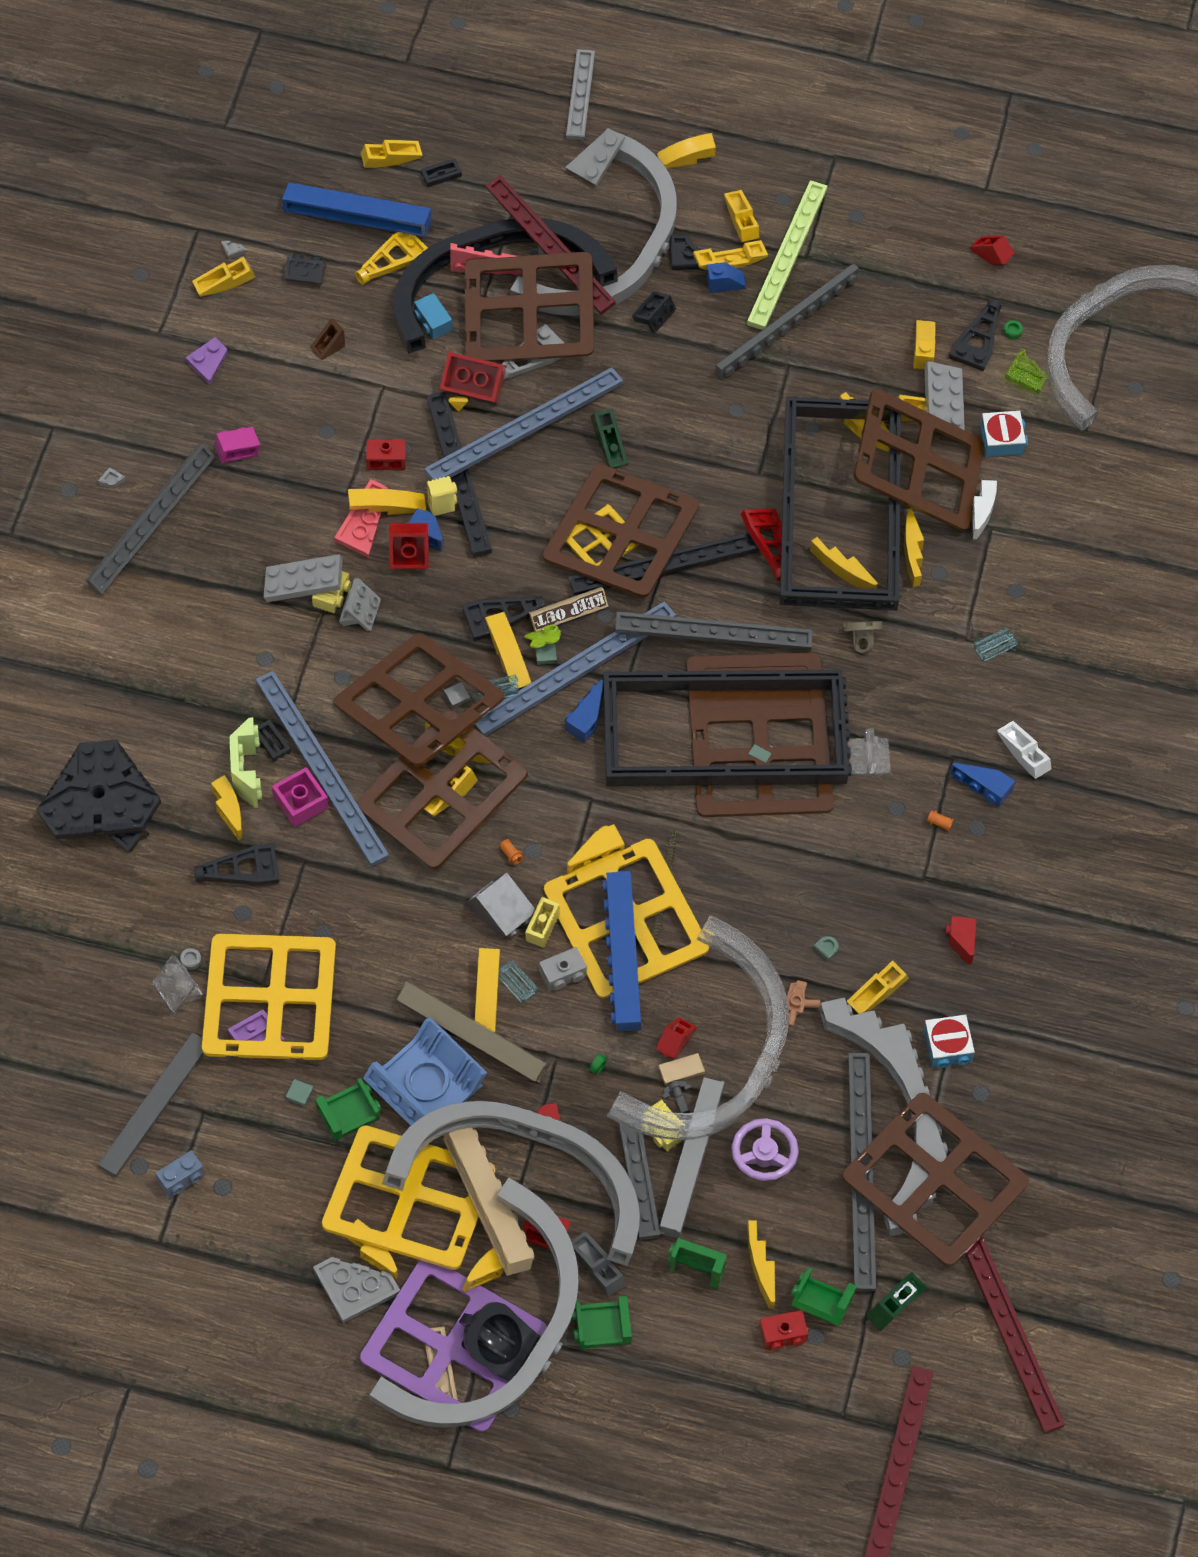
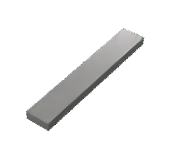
[566,49,595,141]

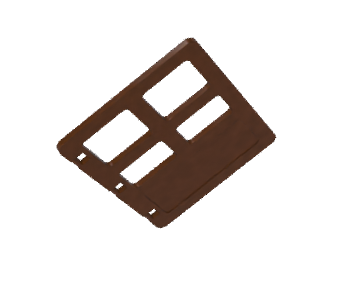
[687,653,834,817]

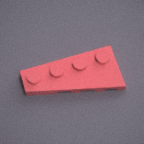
[450,243,523,275]
[334,479,388,558]

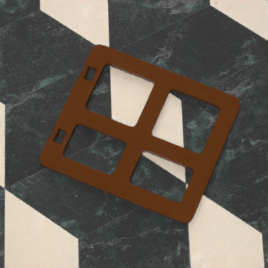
[465,252,594,362]
[853,389,984,531]
[543,464,699,598]
[334,633,504,767]
[357,711,528,869]
[843,1093,1029,1266]

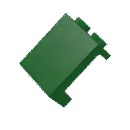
[315,1078,382,1141]
[667,1238,727,1289]
[791,1267,857,1326]
[572,1296,632,1349]

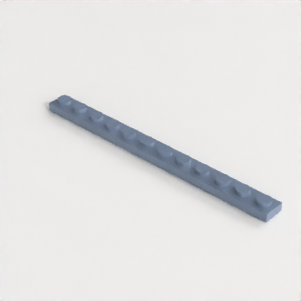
[424,367,623,481]
[473,601,676,737]
[256,671,389,867]

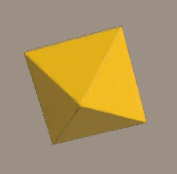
[449,396,468,412]

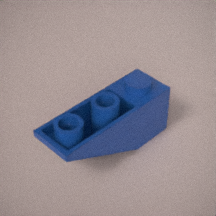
[565,679,604,743]
[950,763,1015,807]

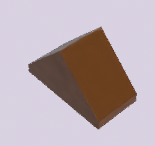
[310,318,345,360]

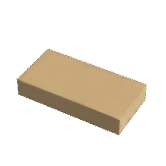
[658,1053,705,1086]

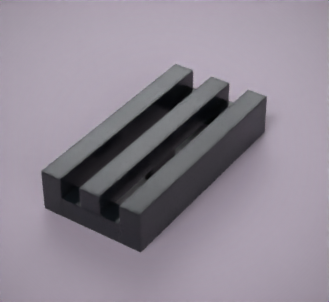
[421,158,462,187]
[258,719,291,762]

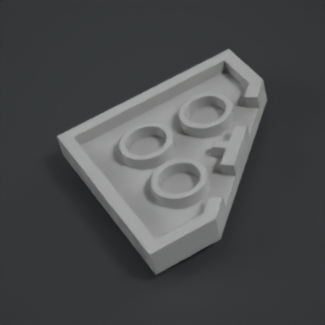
[313,1257,400,1323]

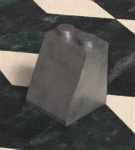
[465,872,536,938]

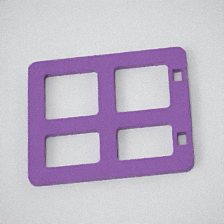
[360,1260,547,1432]

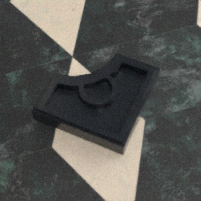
[670,235,704,270]

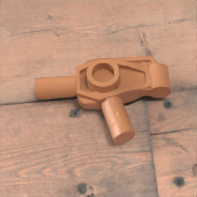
[785,980,820,1028]

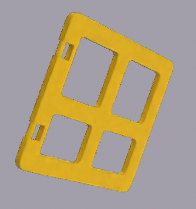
[544,839,709,999]
[202,934,336,1060]
[322,1126,495,1270]

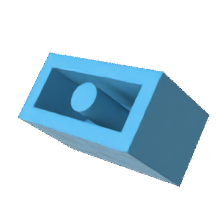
[413,293,452,340]

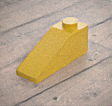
[913,320,935,370]
[424,766,478,816]
[567,824,625,874]

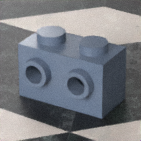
[156,1150,205,1199]

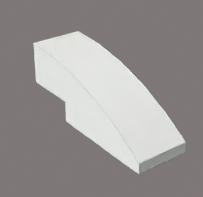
[972,480,997,539]
[997,721,1051,779]

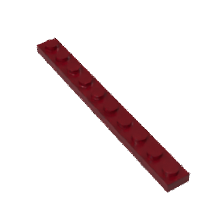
[486,175,616,315]
[965,1236,1065,1434]
[865,1366,934,1557]

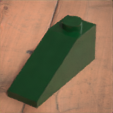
[590,408,628,468]
[866,1272,926,1331]

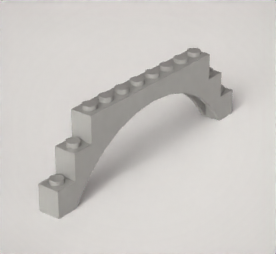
[819,997,948,1237]

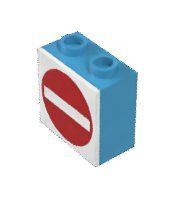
[980,411,1028,457]
[923,1015,975,1068]

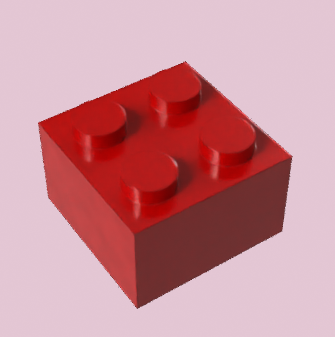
[389,523,429,569]

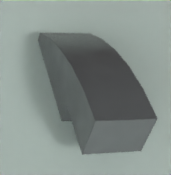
[571,1231,626,1297]

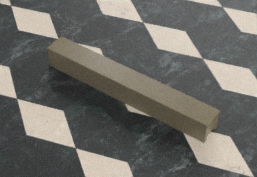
[397,981,550,1083]

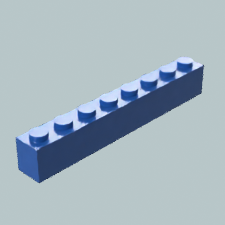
[282,183,432,237]
[603,871,641,1032]

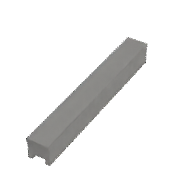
[660,1077,724,1240]

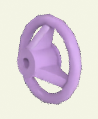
[731,1118,799,1181]

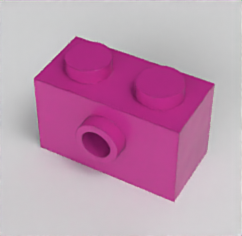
[214,427,260,463]

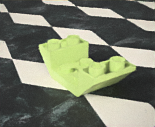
[230,717,262,808]

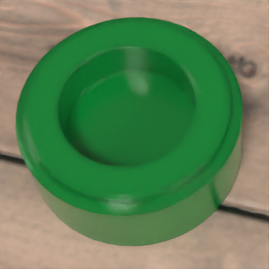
[1003,320,1023,340]
[589,1054,608,1075]

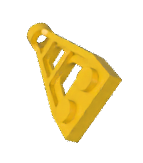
[355,232,428,285]

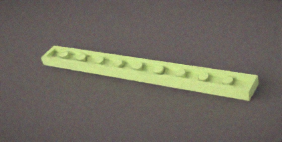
[747,180,827,330]

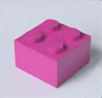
[272,767,329,827]

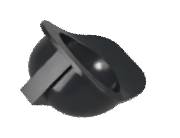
[459,1302,541,1382]

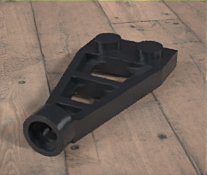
[949,300,1002,371]
[463,596,545,641]
[194,843,279,886]

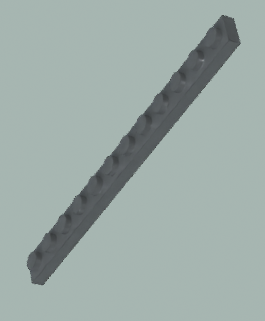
[848,1053,876,1292]

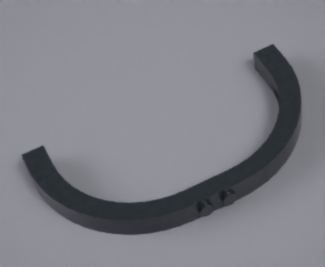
[393,218,618,354]

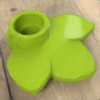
[524,625,561,648]

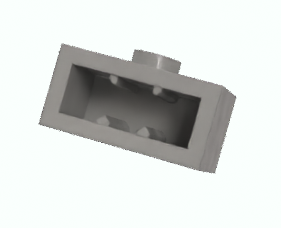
[539,947,587,991]

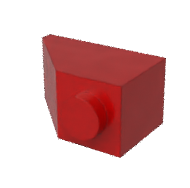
[970,235,1015,265]
[945,916,976,964]
[656,1017,697,1058]

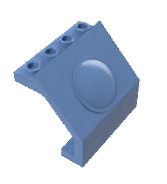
[363,1017,487,1125]

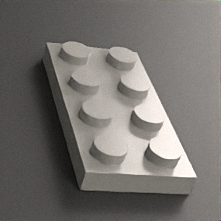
[924,361,965,430]
[264,554,343,602]

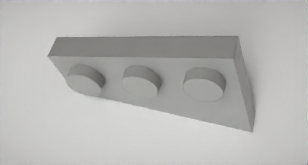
[565,128,626,186]

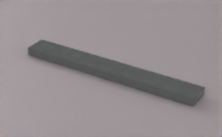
[98,1032,204,1177]

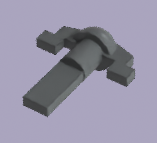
[663,1081,692,1113]

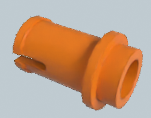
[927,810,954,831]
[499,839,523,865]

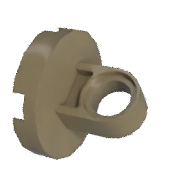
[843,621,883,653]

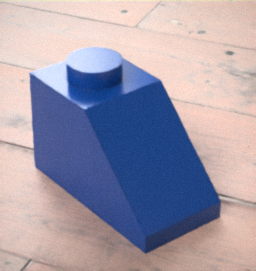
[706,262,746,293]
[408,508,443,551]

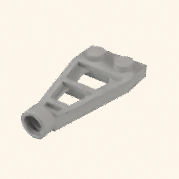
[502,324,564,380]

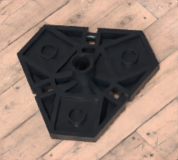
[36,739,161,839]

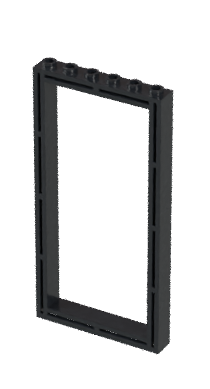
[780,396,901,611]
[603,670,852,786]

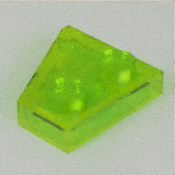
[1005,348,1048,394]

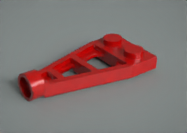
[741,509,782,582]

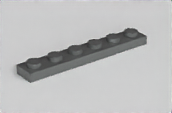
[619,1118,660,1241]

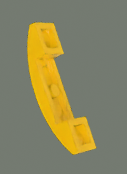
[693,240,768,270]

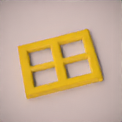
[566,504,639,566]

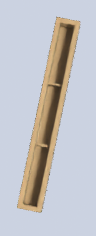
[443,1128,534,1276]

